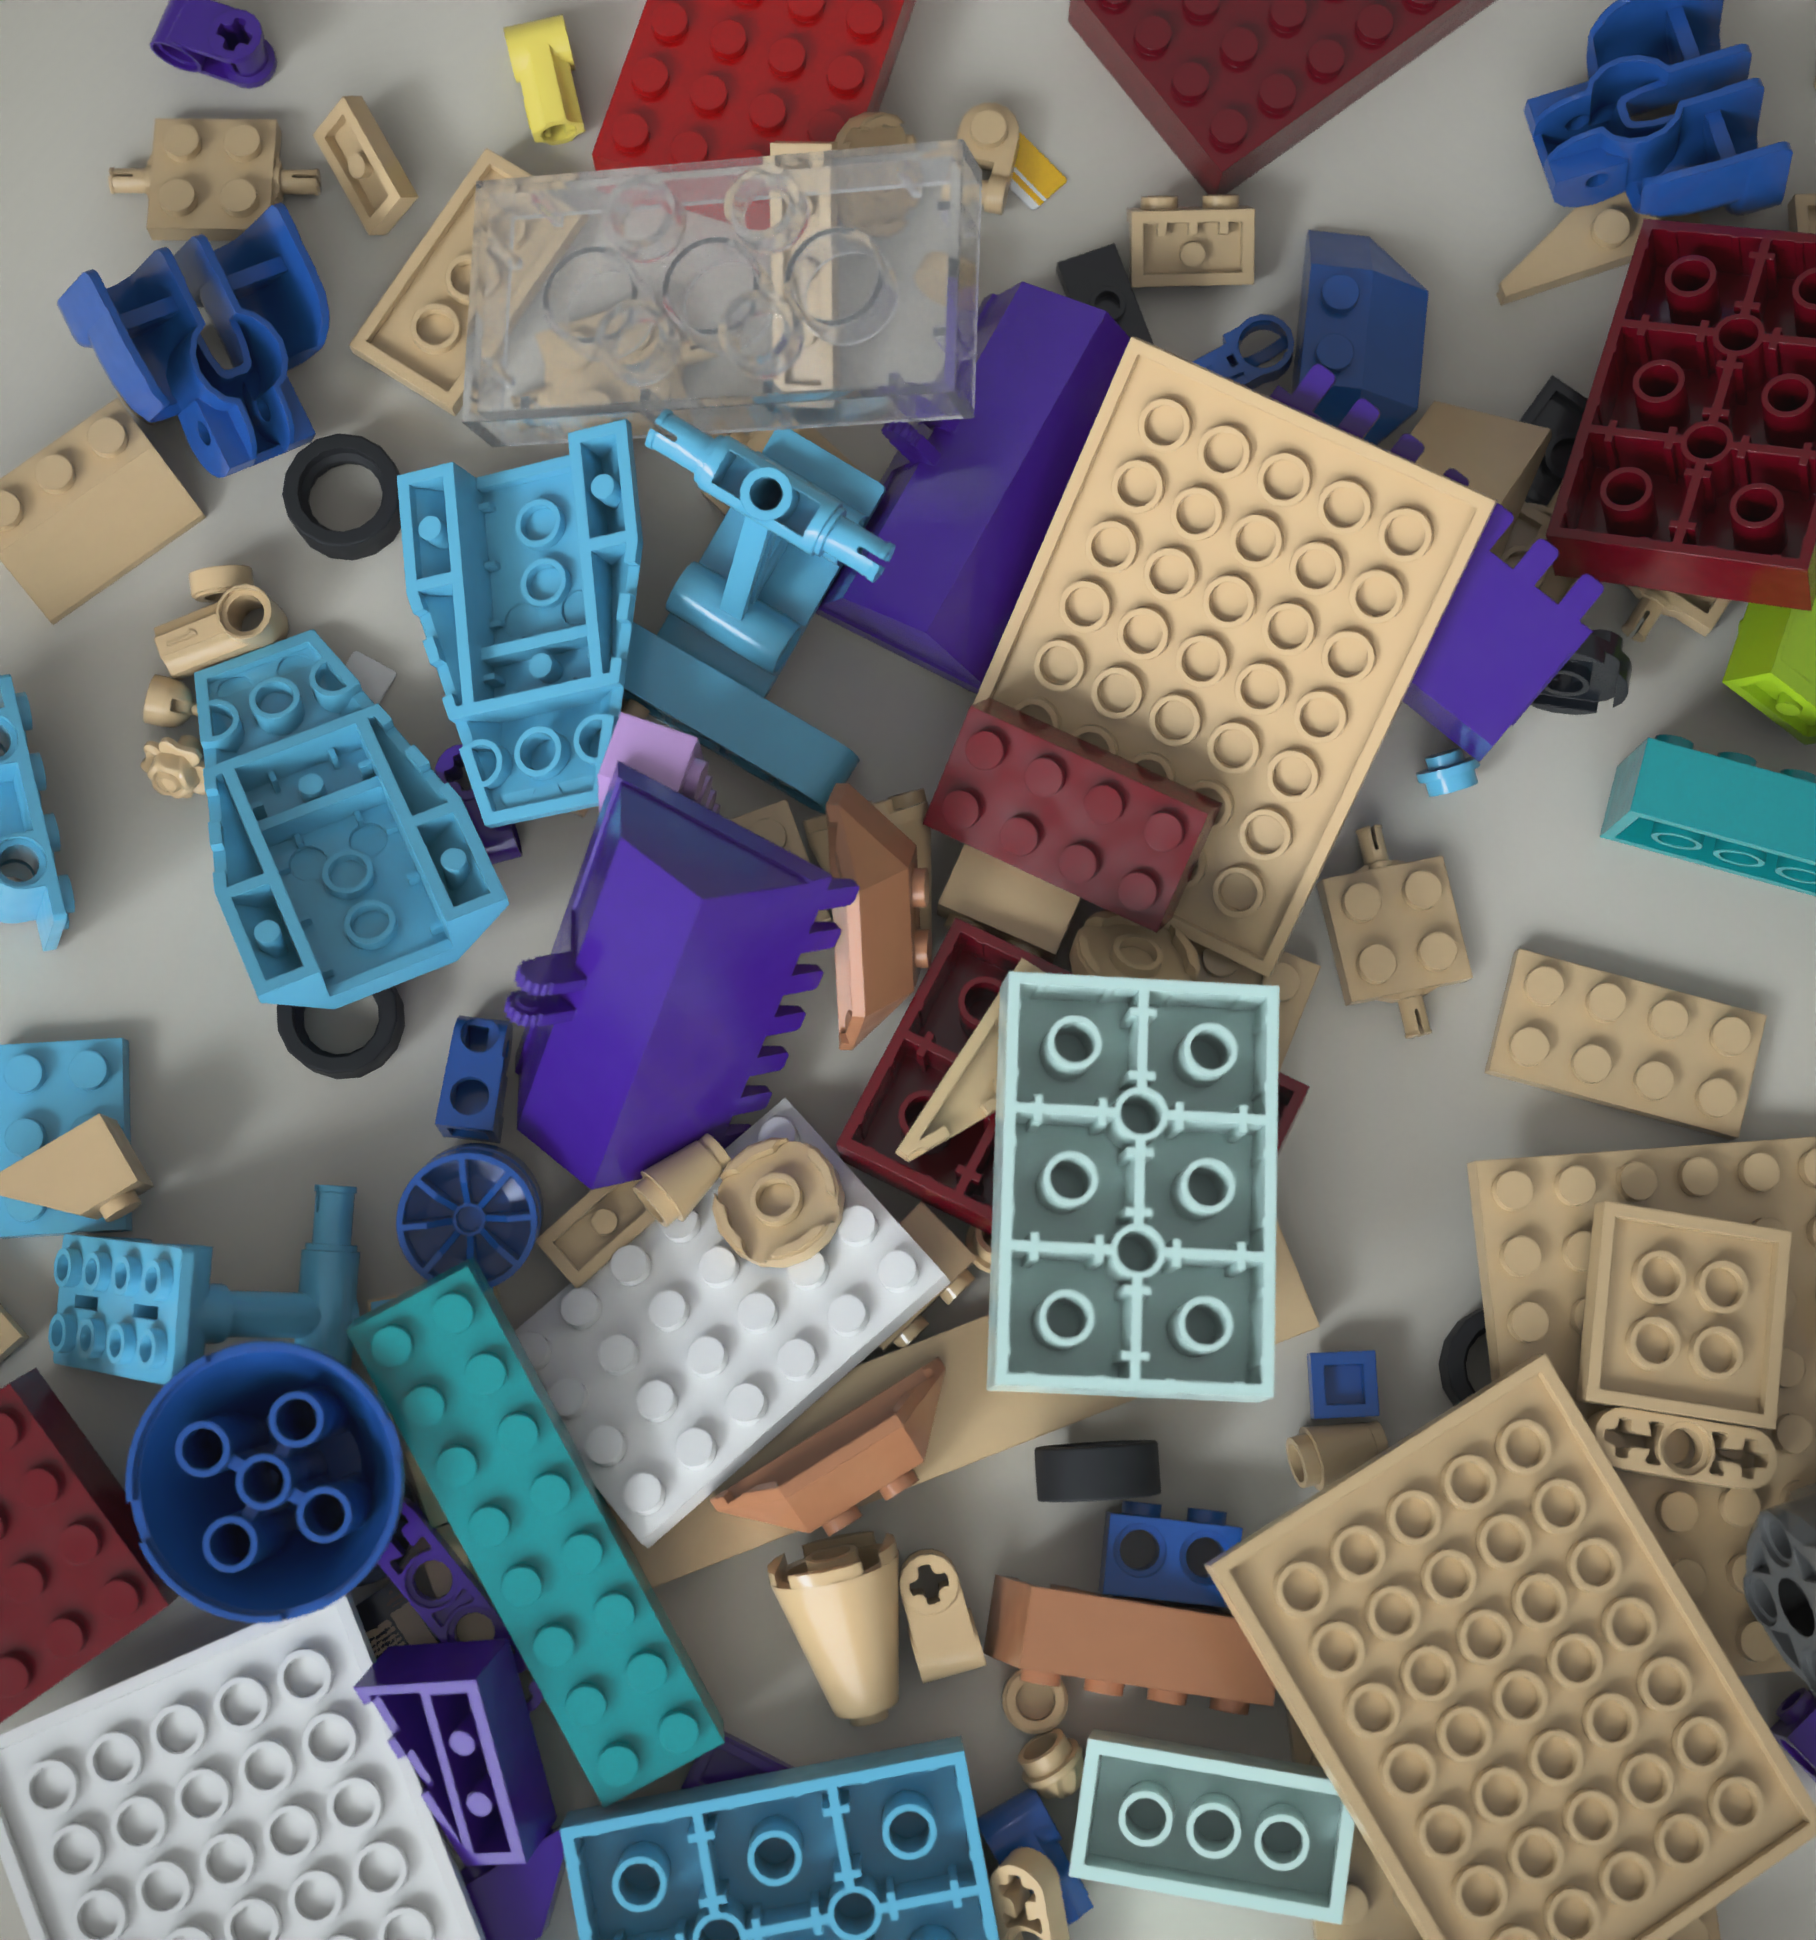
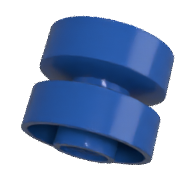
[396,1143,544,1288]

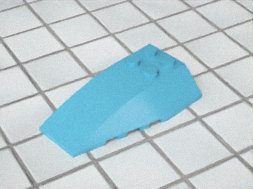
[397,419,643,828]
[194,629,509,1010]

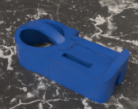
[1192,314,1294,389]

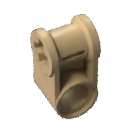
[899,1548,987,1684]

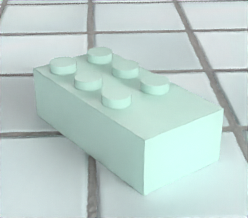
[1069,1728,1355,1925]

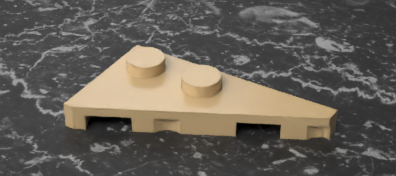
[1496,191,1703,305]
[895,958,1045,1162]

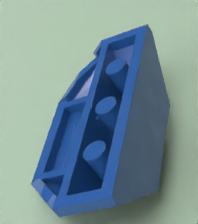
[1291,230,1429,445]

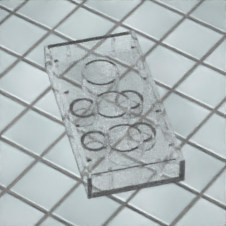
[462,139,982,447]

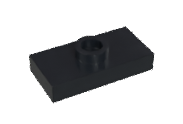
[1056,243,1154,345]

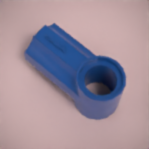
[977,1788,1094,1925]

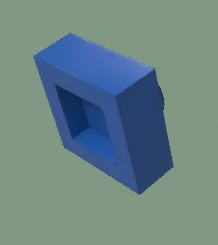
[1307,1350,1380,1419]

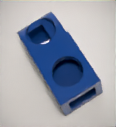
[435,1015,513,1144]

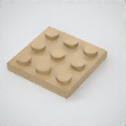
[1576,1201,1792,1430]

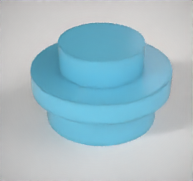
[1416,748,1480,797]

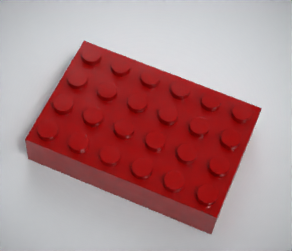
[592,0,916,238]

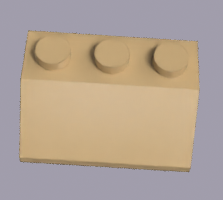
[0,398,206,625]

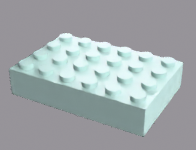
[987,971,1279,1403]

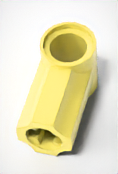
[503,14,585,146]

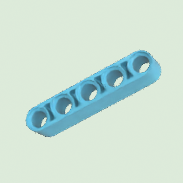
[623,622,860,814]

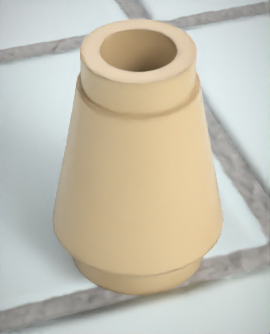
[633,1133,731,1227]
[1286,1420,1389,1491]

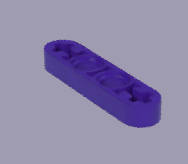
[378,1497,544,1713]

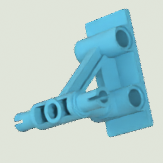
[645,409,896,699]
[0,674,75,952]
[48,1184,360,1385]

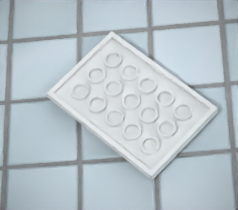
[514,1097,951,1549]

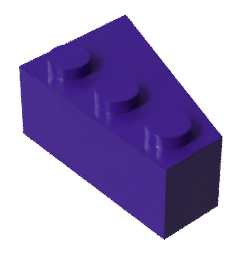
[353,1638,557,1866]

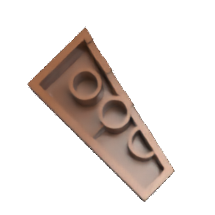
[983,1574,1276,1715]

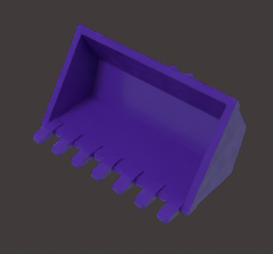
[816,281,1130,694]
[1269,364,1604,762]
[504,761,860,1190]

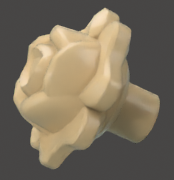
[140,735,206,799]

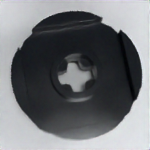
[1531,629,1632,715]

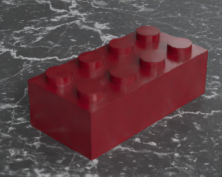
[922,698,1222,933]

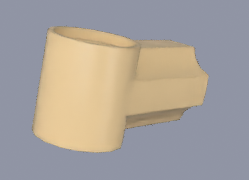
[154,584,289,681]

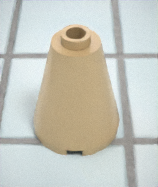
[767,1531,899,1726]

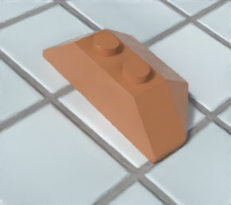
[826,783,932,1050]
[710,1357,946,1537]

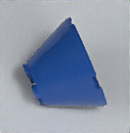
[125,1341,405,1623]

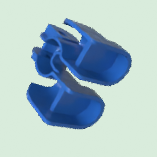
[1523,0,1793,218]
[57,202,330,478]

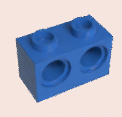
[1098,1500,1243,1608]

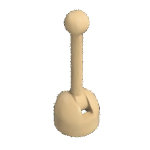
[143,674,198,728]

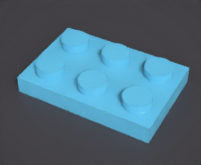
[0,1038,132,1239]

